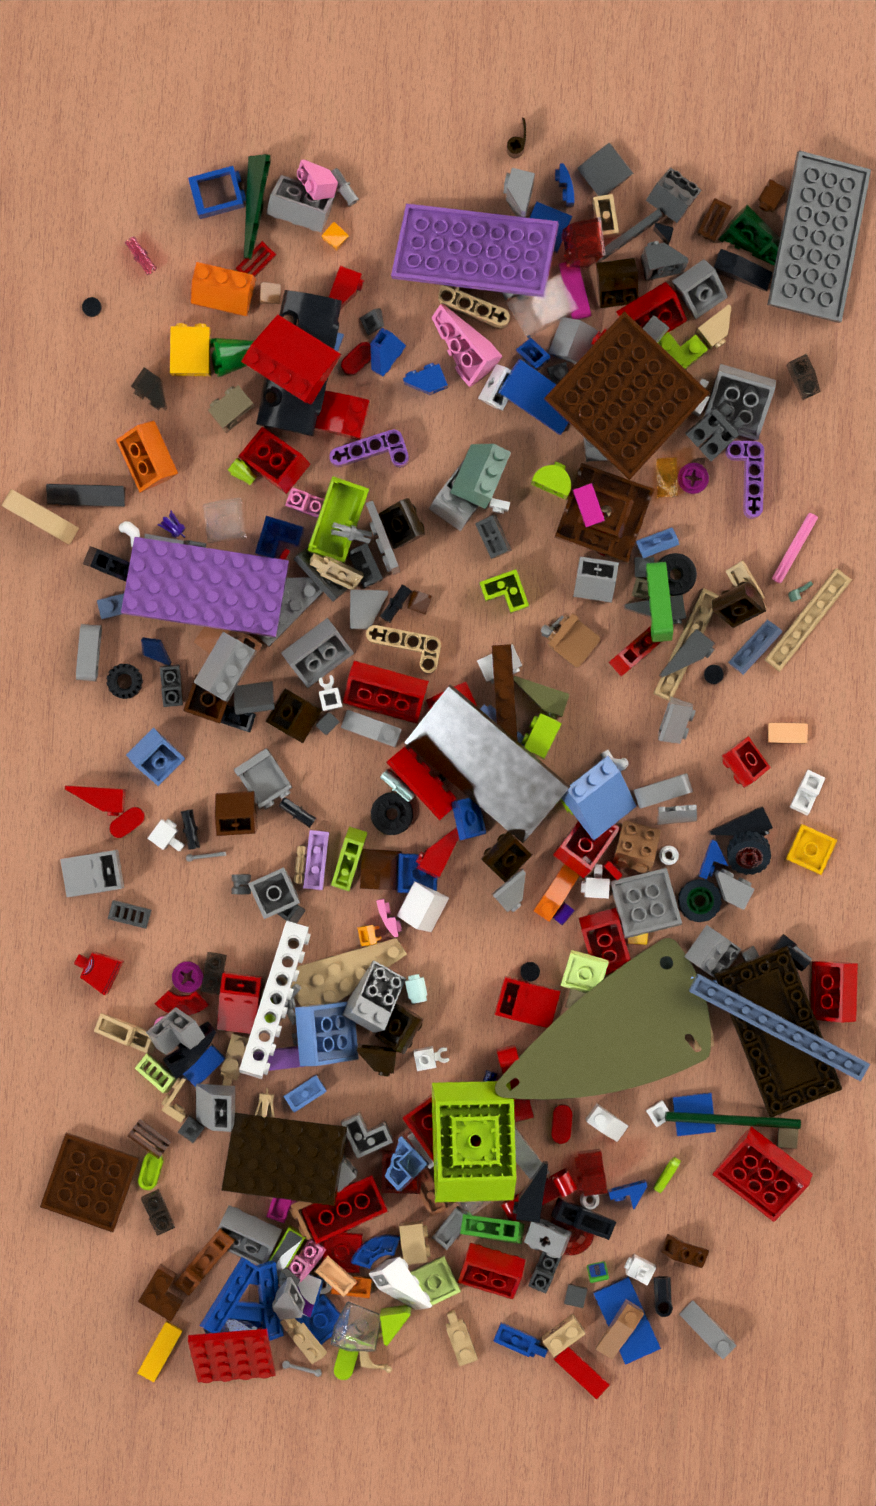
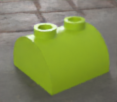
[531,462,571,500]

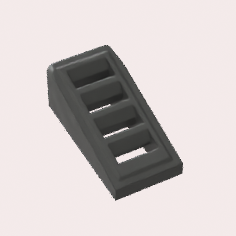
[108,900,152,929]

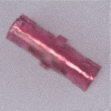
[125,236,157,275]

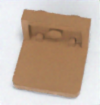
[547,613,600,667]
[612,821,660,873]
[290,1201,313,1240]

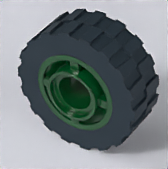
[677,879,722,922]

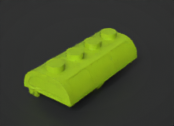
[308,476,369,563]

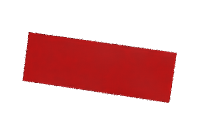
[554,1347,610,1400]

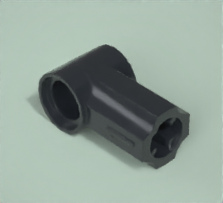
[771,934,812,972]
[653,1276,673,1317]

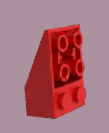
[217,971,263,1034]
[494,976,561,1028]

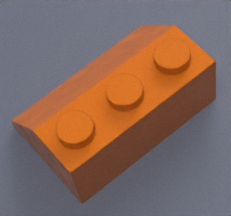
[191,262,256,317]
[116,421,178,493]

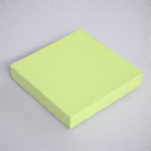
[561,950,609,993]
[410,1256,461,1305]

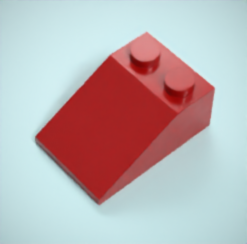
[315,390,370,440]
[238,427,311,494]
[553,821,621,878]
[579,908,631,975]

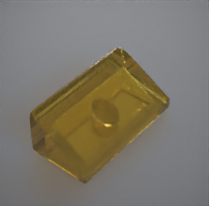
[656,457,678,498]

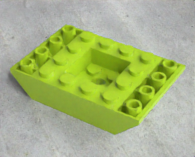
[431,1081,516,1202]

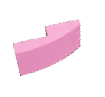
[285,487,324,518]
[376,899,402,937]
[288,1239,326,1282]

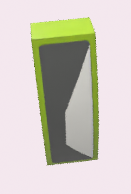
[268,1225,306,1278]

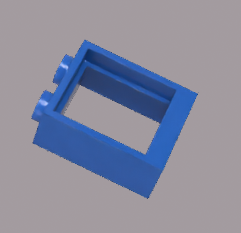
[188,166,246,219]

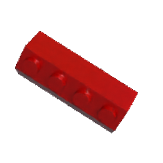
[343,660,429,724]
[301,1175,389,1244]

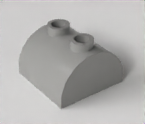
[248,867,300,919]

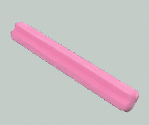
[772,513,818,583]

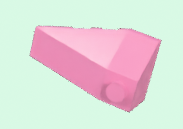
[432,304,502,387]

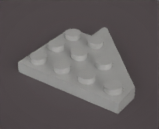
[366,501,400,575]
[257,578,323,647]

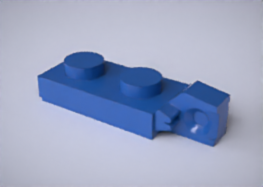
[493,1322,548,1358]

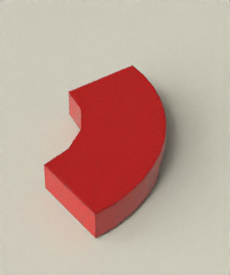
[154,990,210,1015]

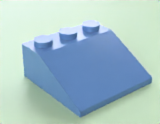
[562,756,637,840]
[295,1001,359,1066]

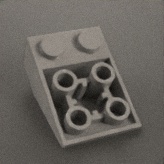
[429,460,479,531]
[60,850,124,897]
[342,961,406,1033]

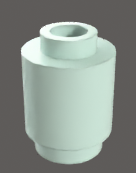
[405,974,428,1004]

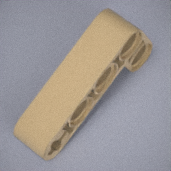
[438,285,510,329]
[1,489,79,545]
[366,625,441,673]

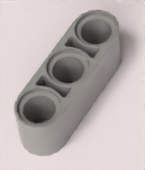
[76,624,102,682]
[634,773,693,809]

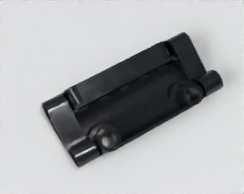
[256,290,342,436]

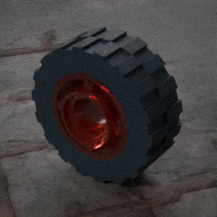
[727,831,771,875]

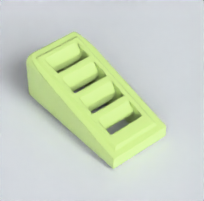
[135,1053,178,1093]

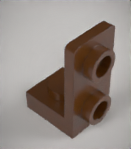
[660,1234,709,1268]

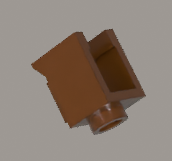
[758,179,786,213]

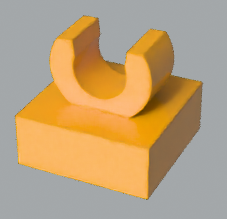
[357,925,382,946]

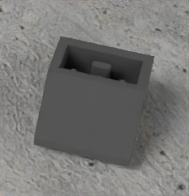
[646,167,702,223]

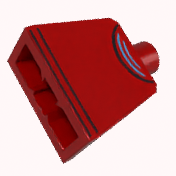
[74,952,124,995]

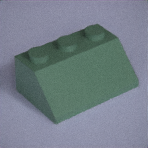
[450,444,511,509]

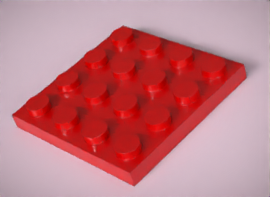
[188,1329,276,1383]

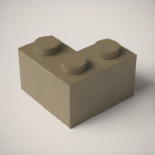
[208,385,255,433]

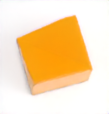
[321,222,349,251]

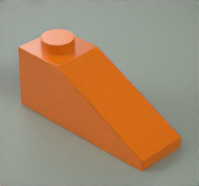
[533,864,579,922]

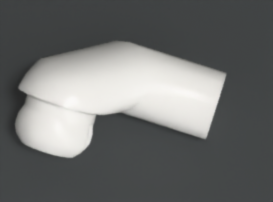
[119,521,140,547]
[600,750,629,771]

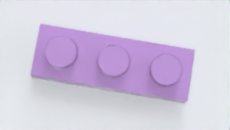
[303,830,329,890]

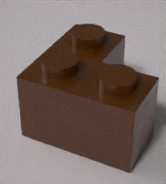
[138,1264,184,1322]

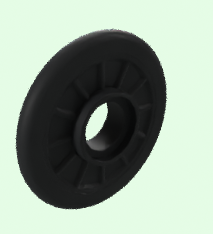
[659,553,697,596]
[371,792,413,835]

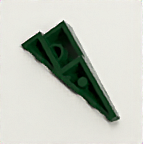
[244,154,271,260]
[718,205,780,266]

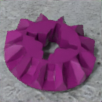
[678,463,709,494]
[172,961,203,993]

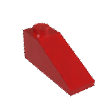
[329,266,365,309]
[609,626,661,677]
[65,786,126,816]
[416,826,459,878]

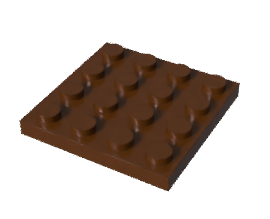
[40,1132,140,1232]

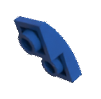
[555,163,575,207]
[183,1045,226,1087]

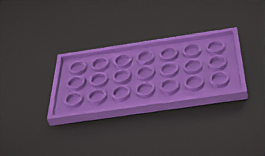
[391,204,559,297]
[121,537,289,638]

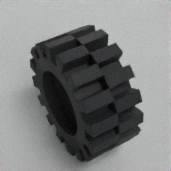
[106,664,143,699]

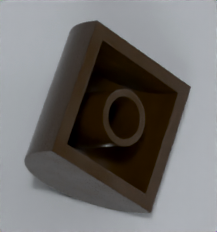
[378,498,425,549]
[712,582,766,628]
[481,831,532,883]
[375,1003,424,1054]

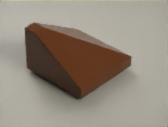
[407,590,432,615]

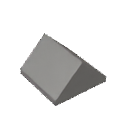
[548,317,598,364]

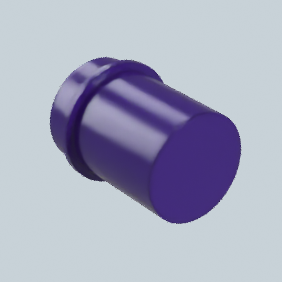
[553,902,575,926]

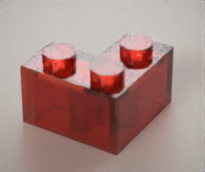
[574,1149,608,1196]

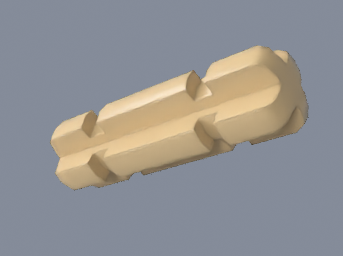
[293,846,308,884]

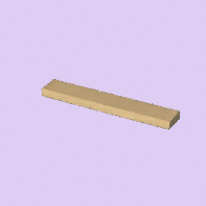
[764,568,852,672]
[653,588,719,701]

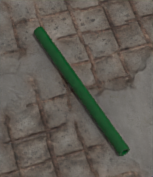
[665,1111,801,1129]

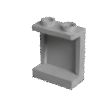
[234,748,293,810]

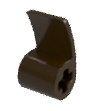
[507,117,526,158]

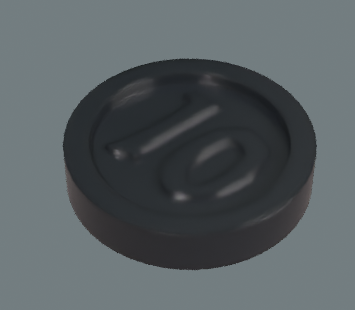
[82,297,102,317]
[704,665,724,684]
[520,962,540,982]

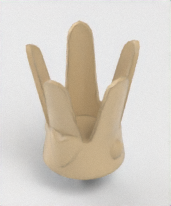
[255,1088,275,1118]

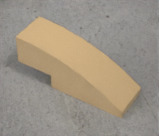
[94,1013,155,1053]

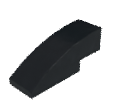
[163,1021,217,1079]
[551,1197,616,1240]

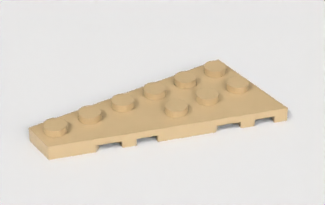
[281,938,407,1007]

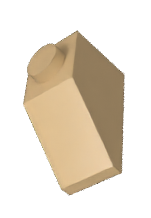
[696,305,731,350]

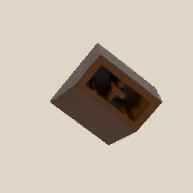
[215,791,258,836]

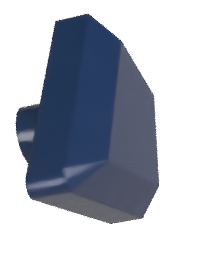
[141,637,172,666]

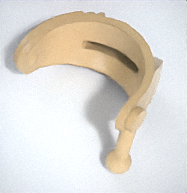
[358,1331,392,1373]

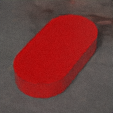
[341,342,371,375]
[109,807,145,838]
[551,1104,573,1144]

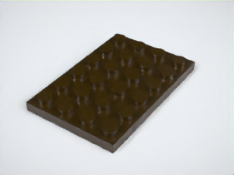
[221,1113,347,1206]

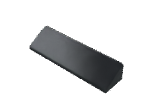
[46,484,126,507]

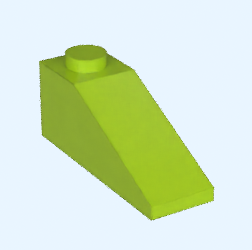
[331,826,368,891]

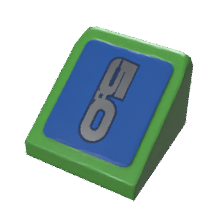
[587,1261,609,1283]

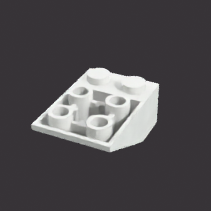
[368,1257,432,1310]

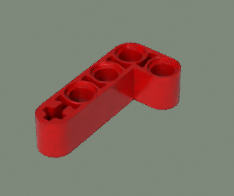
[496,1044,534,1123]
[501,1168,577,1221]

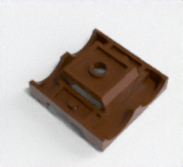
[554,463,655,564]

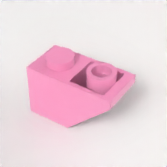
[297,160,338,200]

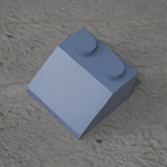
[126,728,185,786]

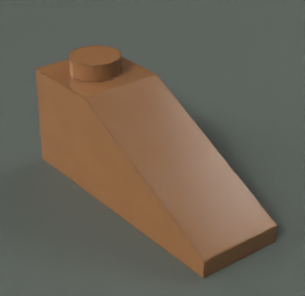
[595,1299,644,1359]

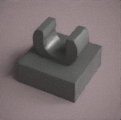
[178,1115,205,1143]

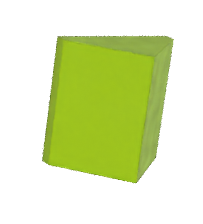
[380,1305,411,1346]

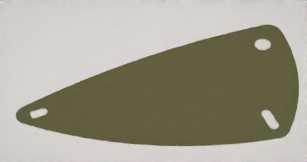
[495,938,711,1100]

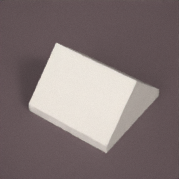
[397,881,449,932]

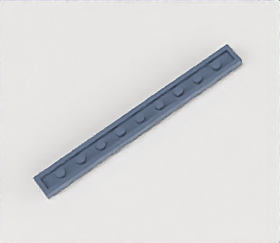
[689,974,870,1081]

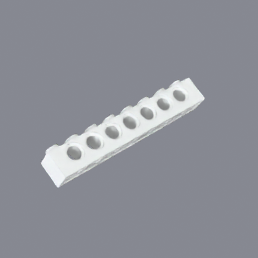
[239,921,311,1079]

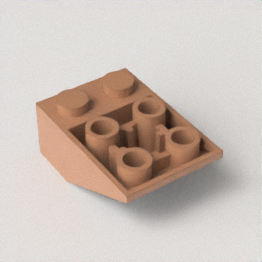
[194,627,263,660]

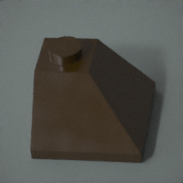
[357,1044,397,1076]

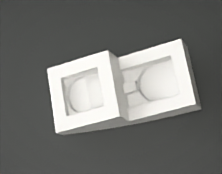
[790,770,825,815]

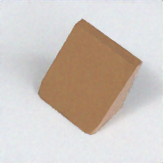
[260,282,281,304]

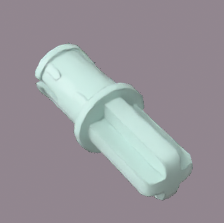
[380,769,416,802]

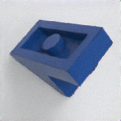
[698,840,728,879]
[608,1179,647,1210]

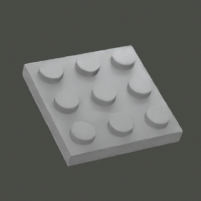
[610,868,682,939]

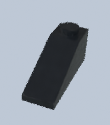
[713,249,773,291]
[83,546,130,582]
[708,807,773,836]
[513,1161,548,1223]

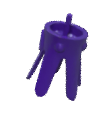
[157,510,186,539]

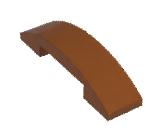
[174,1229,235,1296]

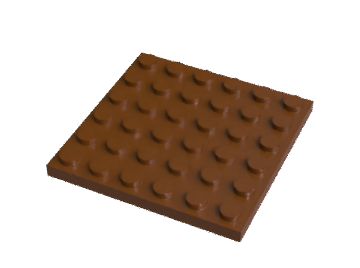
[544,311,710,480]

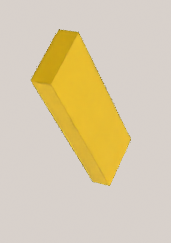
[137,1321,183,1382]

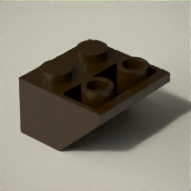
[596,258,639,308]

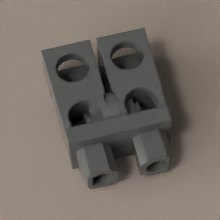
[685,402,745,462]

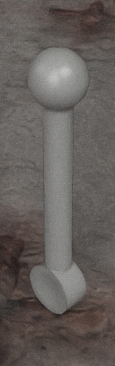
[186,852,226,862]
[282,1360,322,1377]

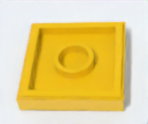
[785,824,837,875]

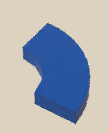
[351,1234,400,1269]

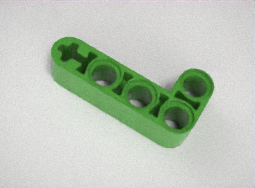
[646,562,673,642]

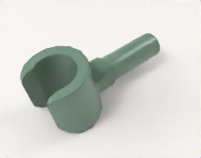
[788,581,813,602]

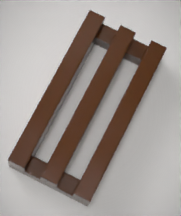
[697,198,732,242]
[128,1119,171,1159]

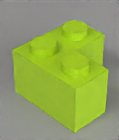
[658,332,708,369]
[479,569,529,614]
[521,713,562,760]

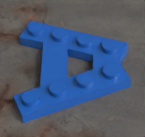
[199,1257,284,1341]

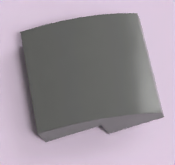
[577,143,634,196]

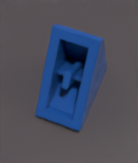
[516,338,550,371]

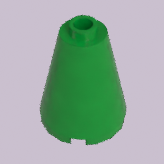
[210,338,254,377]

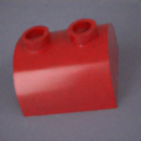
[721,736,771,788]

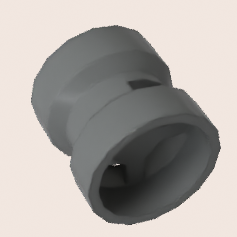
[231,874,251,895]

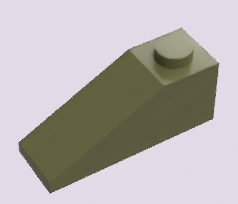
[513,676,570,719]

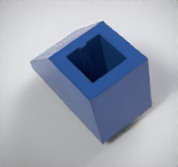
[370,328,406,376]
[403,363,448,395]

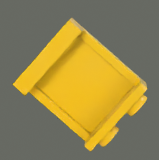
[170,323,211,377]

